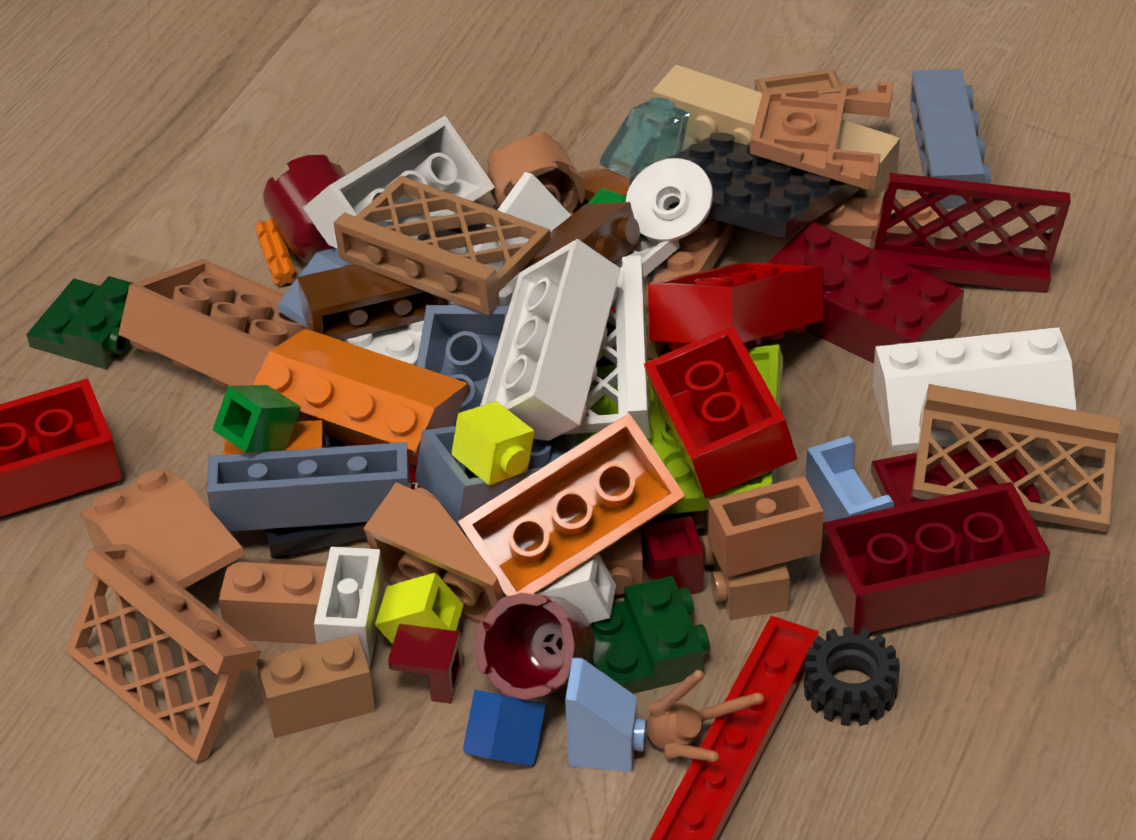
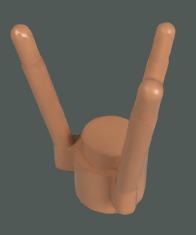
[647,670,764,762]

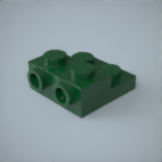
[26,276,133,370]
[591,576,710,694]

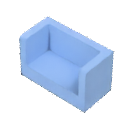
[806,436,894,522]

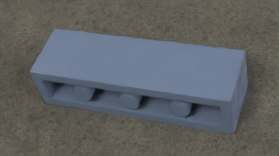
[910,69,991,209]
[207,442,411,531]

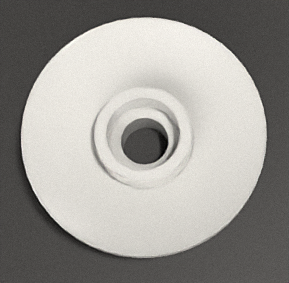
[626,158,713,241]

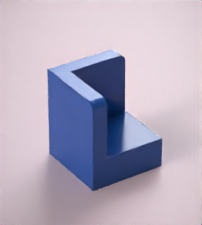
[463,689,546,766]

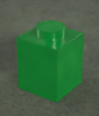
[212,385,301,453]

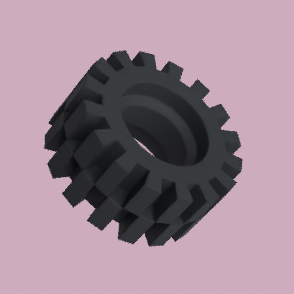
[804,627,900,726]

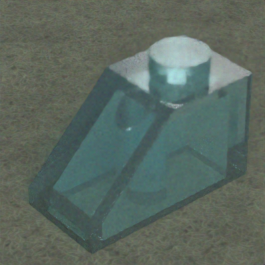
[599,97,689,179]

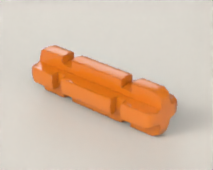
[255,218,297,287]

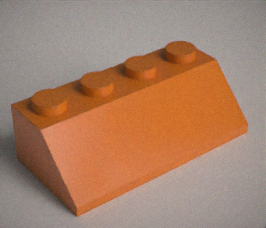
[253,329,470,466]
[458,413,686,597]

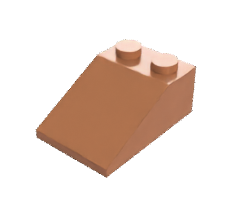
[80,468,245,588]
[363,482,504,624]

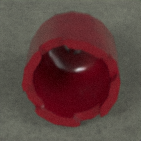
[263,155,346,263]
[474,593,595,700]

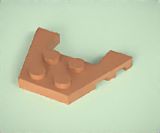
[750,82,894,191]

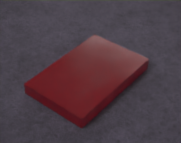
[871,439,1043,507]

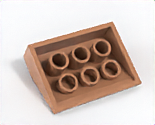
[118,259,309,387]

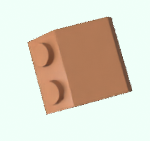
[219,558,327,644]

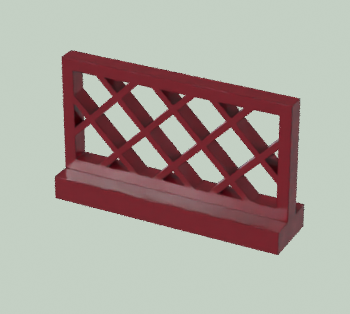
[870,172,1071,293]

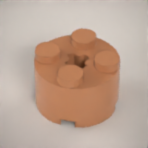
[487,132,585,215]

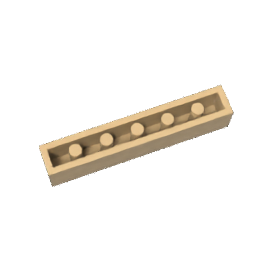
[652,65,900,197]

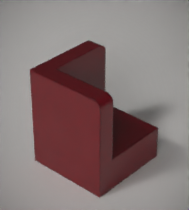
[643,516,704,595]
[388,624,463,704]

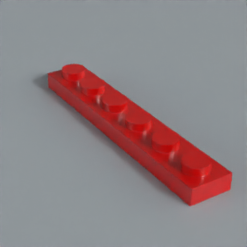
[650,615,819,840]

